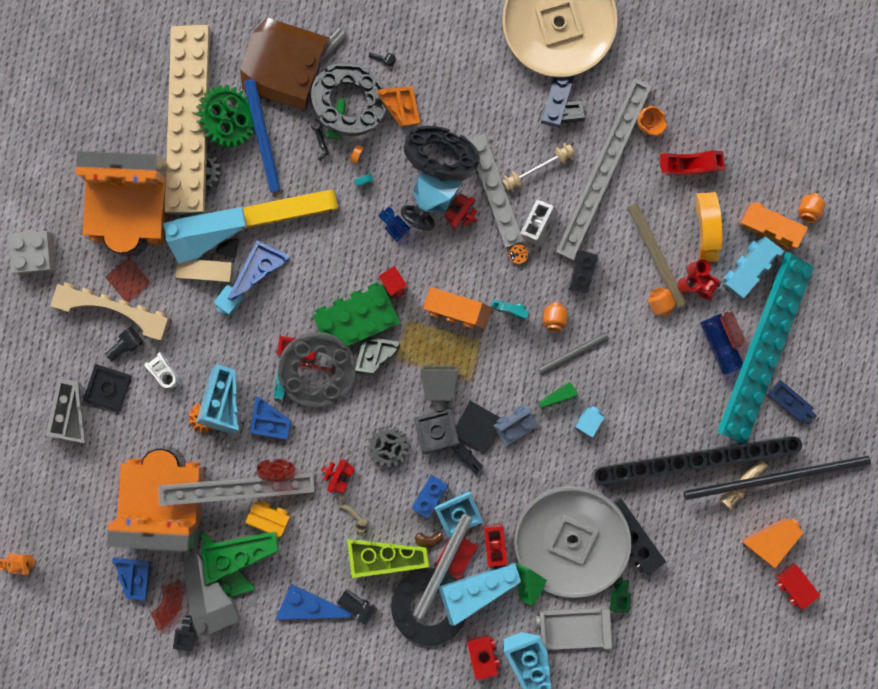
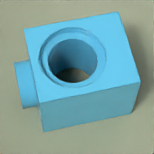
[214,284,245,315]
[575,406,604,437]

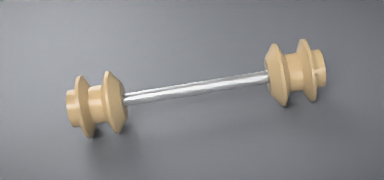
[502,143,575,192]

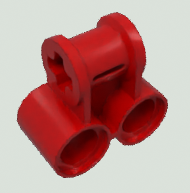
[677,259,721,300]

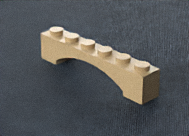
[51,282,171,341]

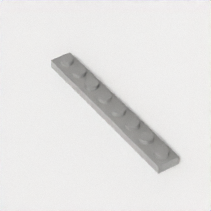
[158,472,314,506]

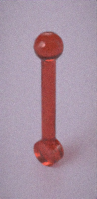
[298,361,334,372]

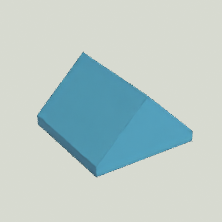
[434,492,483,538]

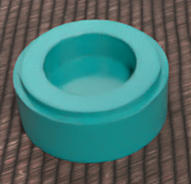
[353,173,374,187]

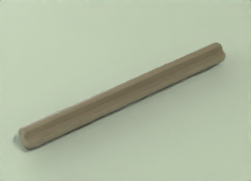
[628,203,687,308]

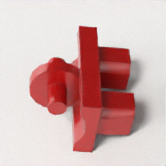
[444,193,478,229]
[321,458,355,494]

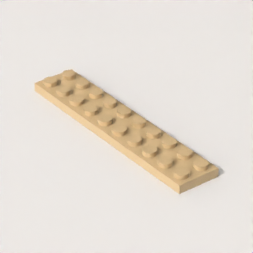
[165,25,210,214]

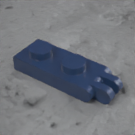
[767,380,817,425]

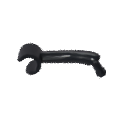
[310,119,329,161]

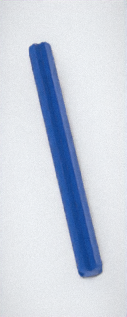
[244,79,281,193]

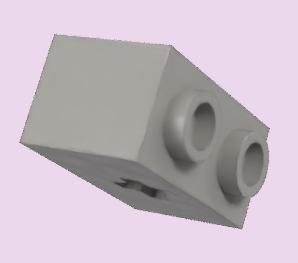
[520,200,558,247]

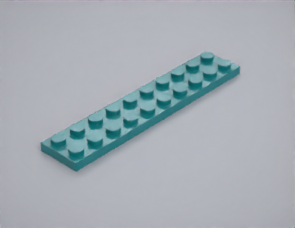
[717,252,814,444]

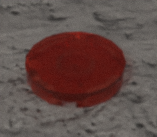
[257,459,296,482]

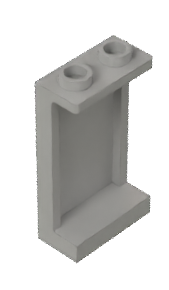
[536,607,612,650]

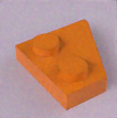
[377,86,420,127]

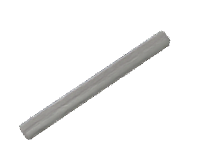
[414,514,472,619]

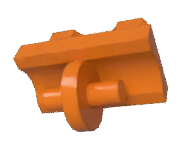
[0,553,35,575]

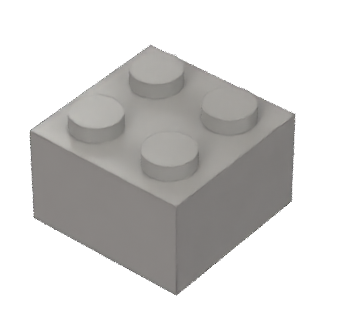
[8,231,56,274]

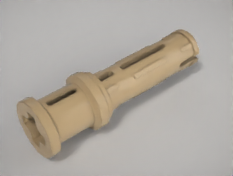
[718,459,768,510]

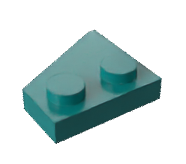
[491,299,529,320]

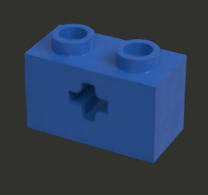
[411,474,448,518]

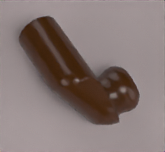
[415,531,444,548]

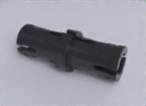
[451,441,483,474]

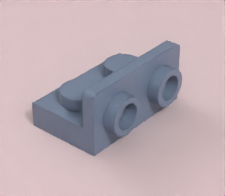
[493,405,539,446]

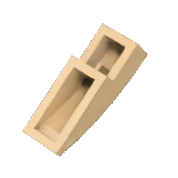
[176,260,234,283]

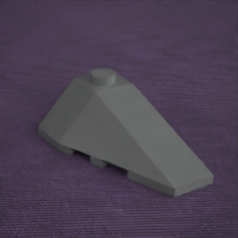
[182,553,241,637]

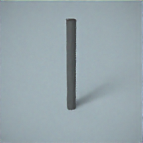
[538,332,609,375]

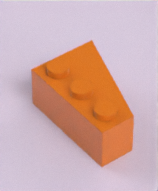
[738,202,808,251]
[423,287,492,330]

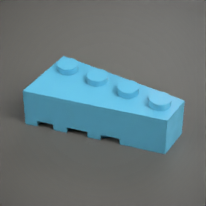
[438,563,521,625]

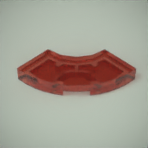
[151,580,183,631]

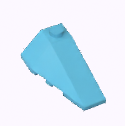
[163,207,246,264]
[504,632,551,689]

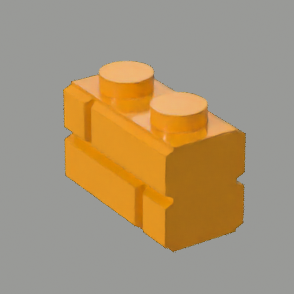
[245,499,291,539]

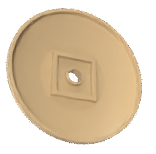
[502,0,618,78]

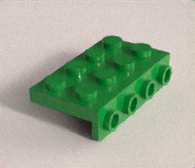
[313,282,400,346]

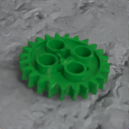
[195,85,254,148]

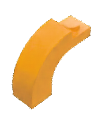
[695,192,722,262]

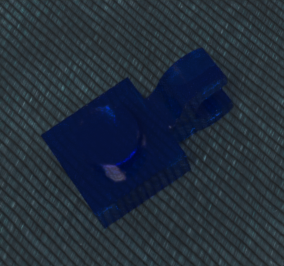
[378,207,411,242]

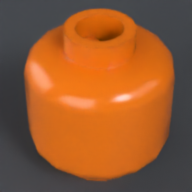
[798,193,826,223]
[647,287,676,317]
[542,302,568,332]

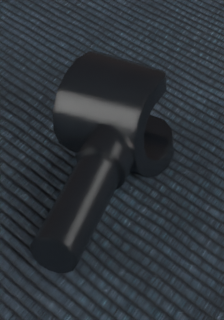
[369,52,396,66]

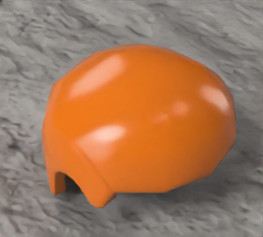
[637,106,668,136]

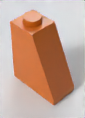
[741,518,804,568]

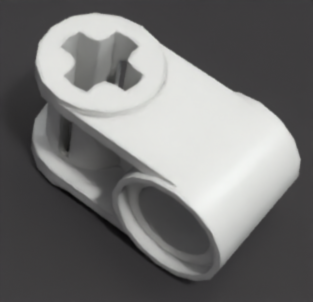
[144,352,179,388]

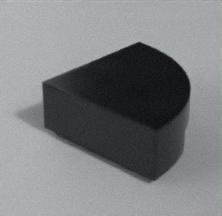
[216,239,240,258]

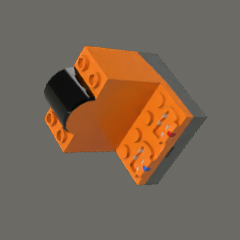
[76,151,169,257]
[107,447,205,551]

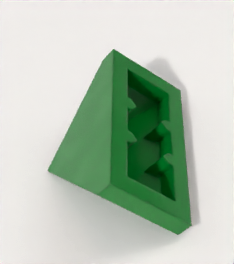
[516,564,547,606]

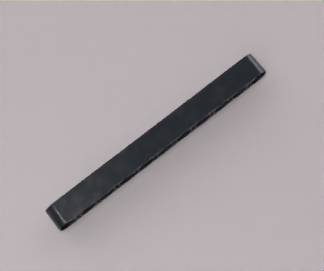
[592,436,802,485]

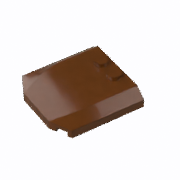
[240,18,330,112]

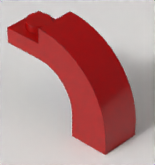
[659,150,725,176]

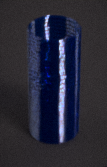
[699,313,743,375]

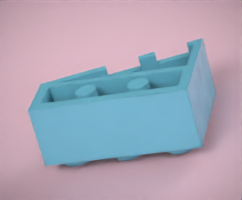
[723,237,784,299]
[196,364,238,434]

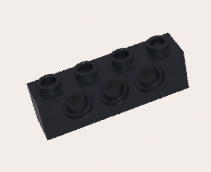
[613,497,666,575]

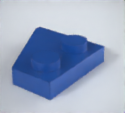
[250,396,291,439]

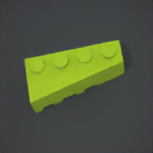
[347,539,430,578]

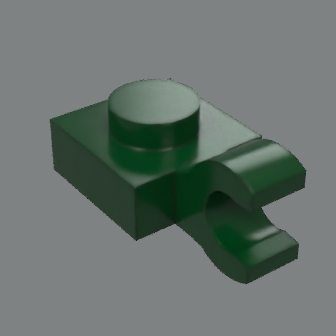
[609,578,632,613]

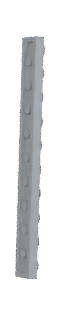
[555,78,652,260]

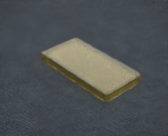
[397,320,481,378]

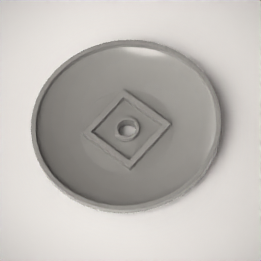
[514,486,631,598]

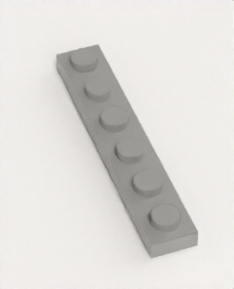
[468,134,523,248]

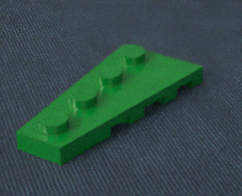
[201,532,280,585]

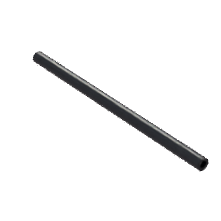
[683,455,871,500]

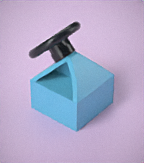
[400,172,463,231]

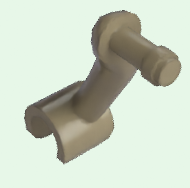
[337,496,368,533]

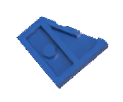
[112,557,151,600]

